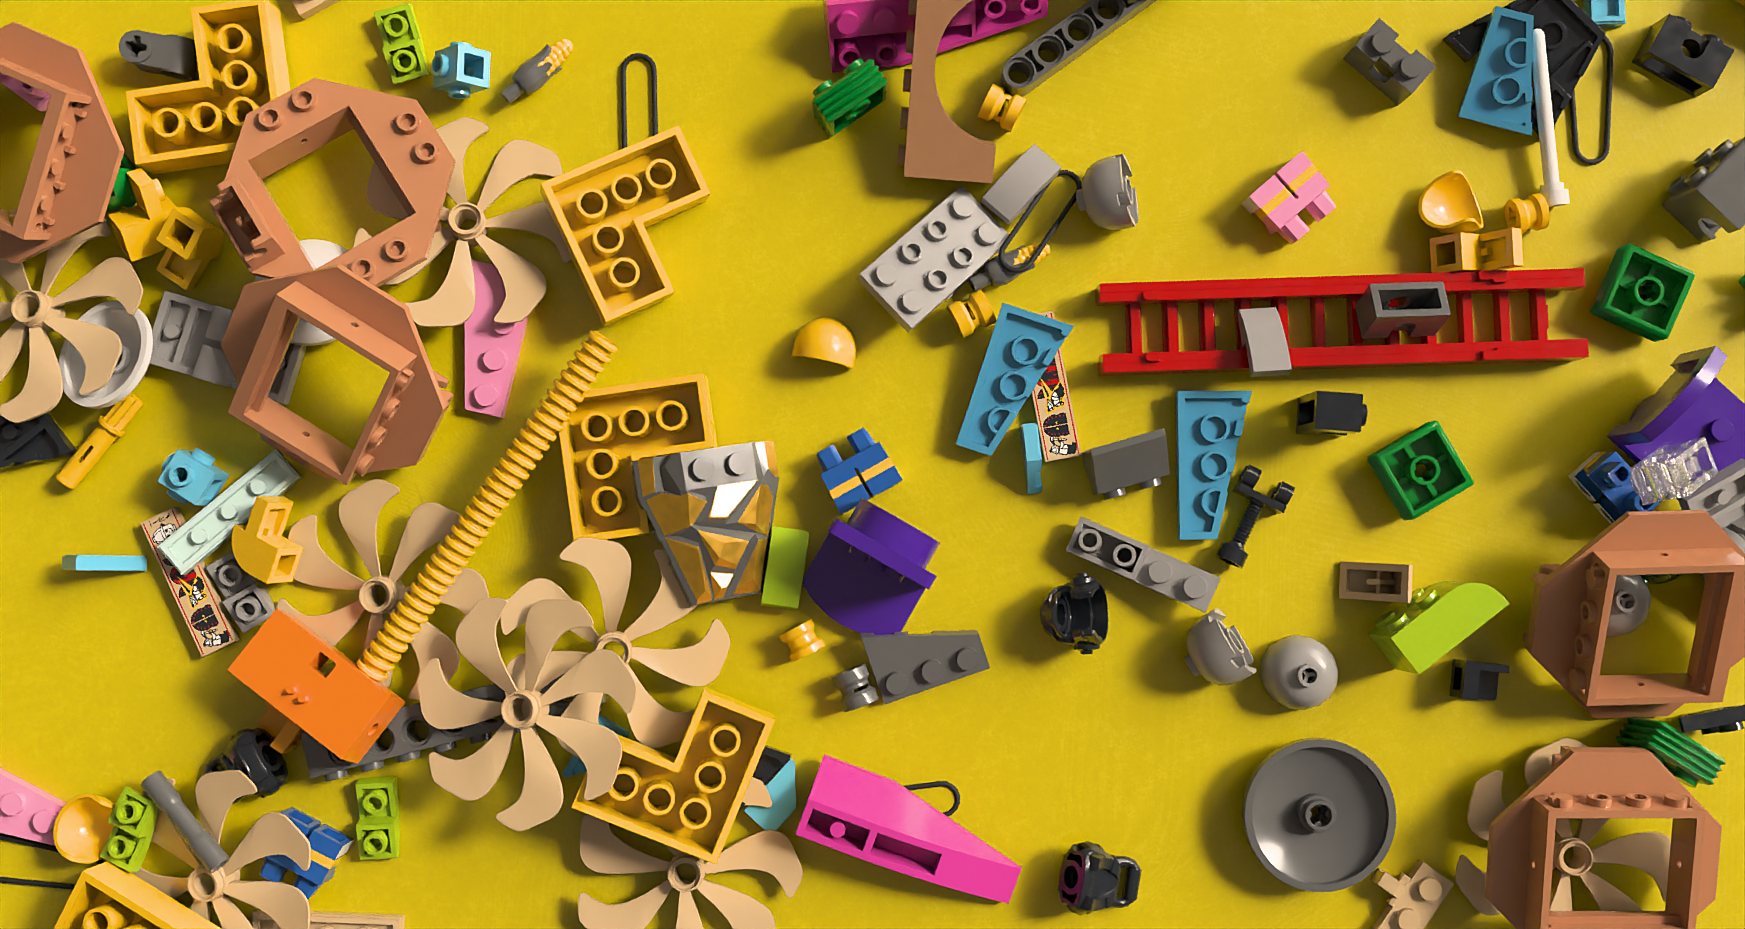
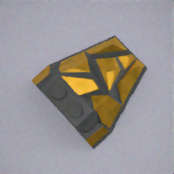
[630,441,779,606]

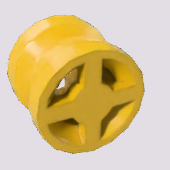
[1504,193,1550,234]
[779,619,825,662]

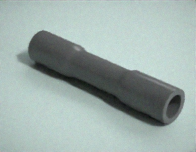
[141,771,230,874]

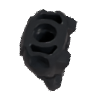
[203,728,288,804]
[1057,841,1142,915]

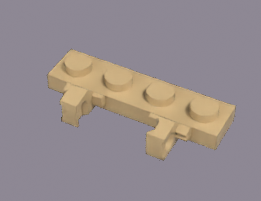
[1371,859,1454,929]

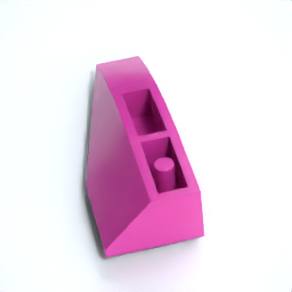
[823,0,1048,73]
[795,754,1022,904]

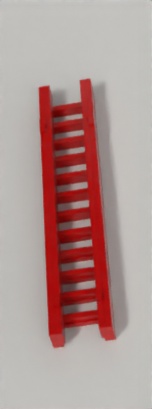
[1095,268,1589,376]

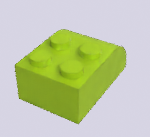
[1368,581,1509,675]

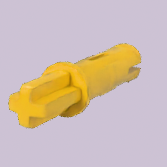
[56,393,144,489]

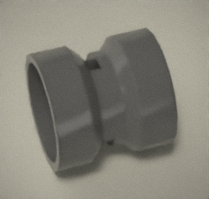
[831,663,879,712]

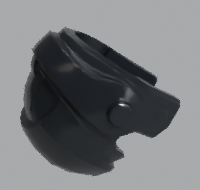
[1040,573,1109,654]

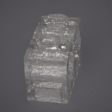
[1630,437,1718,505]

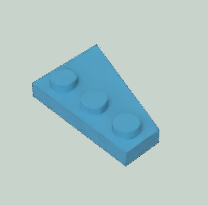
[1457,6,1534,136]

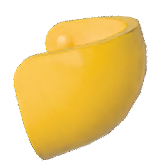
[1418,170,1483,235]
[791,317,857,369]
[53,794,116,864]

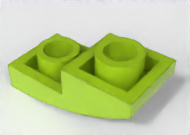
[374,3,430,84]
[760,526,810,611]
[355,776,400,860]
[100,786,158,873]

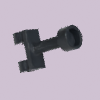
[1215,464,1295,569]

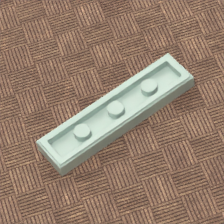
[157,449,303,575]

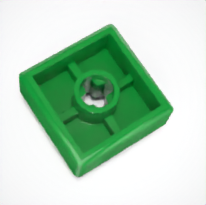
[812,58,887,137]
[1590,244,1695,342]
[1367,421,1474,520]
[1616,717,1726,788]

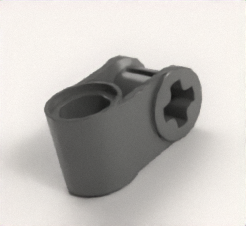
[119,30,197,81]

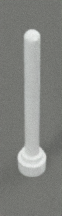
[1532,29,1570,207]

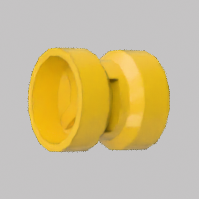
[978,83,1027,133]
[947,289,996,338]

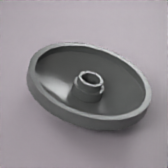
[1242,738,1396,892]

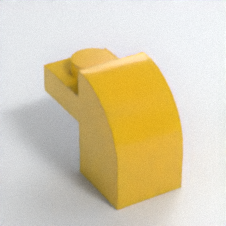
[108,168,176,262]
[156,207,224,290]
[1429,228,1523,273]
[232,496,304,584]

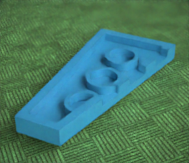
[956,303,1074,456]
[1175,391,1252,540]

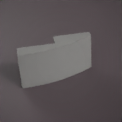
[981,144,1062,225]
[1237,307,1292,377]
[206,551,276,633]

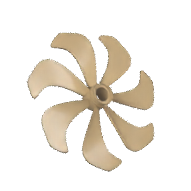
[354,117,572,327]
[0,209,143,424]
[277,479,490,700]
[501,537,731,760]
[418,598,638,831]
[1455,738,1671,916]
[131,770,311,929]
[578,777,803,929]

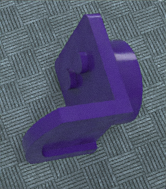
[1606,346,1745,500]
[802,498,940,635]

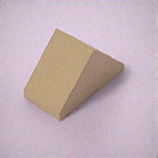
[1339,561,1413,603]

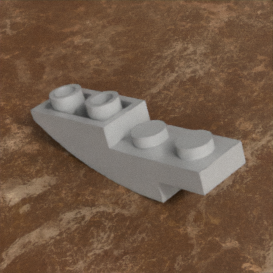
[1066,517,1221,613]

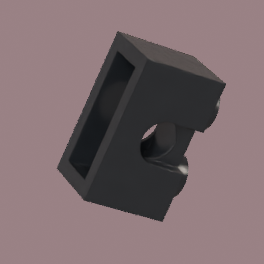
[1632,14,1734,98]
[1296,391,1368,437]

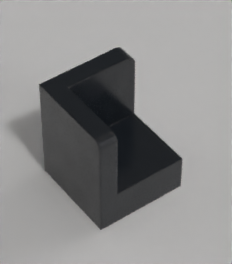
[1450,659,1510,701]

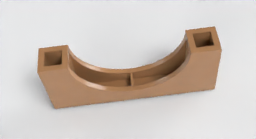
[897,0,996,183]

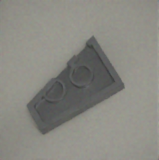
[860,630,990,704]

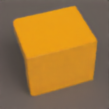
[258,701,306,754]

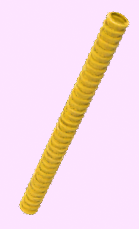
[356,330,618,681]

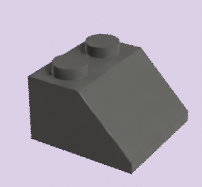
[1081,428,1170,500]

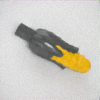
[501,39,574,104]
[969,242,1050,292]

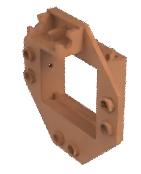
[0,22,125,264]
[210,78,456,287]
[221,264,453,485]
[1523,510,1745,718]
[1485,746,1722,929]

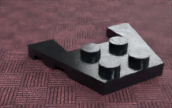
[1443,0,1606,135]

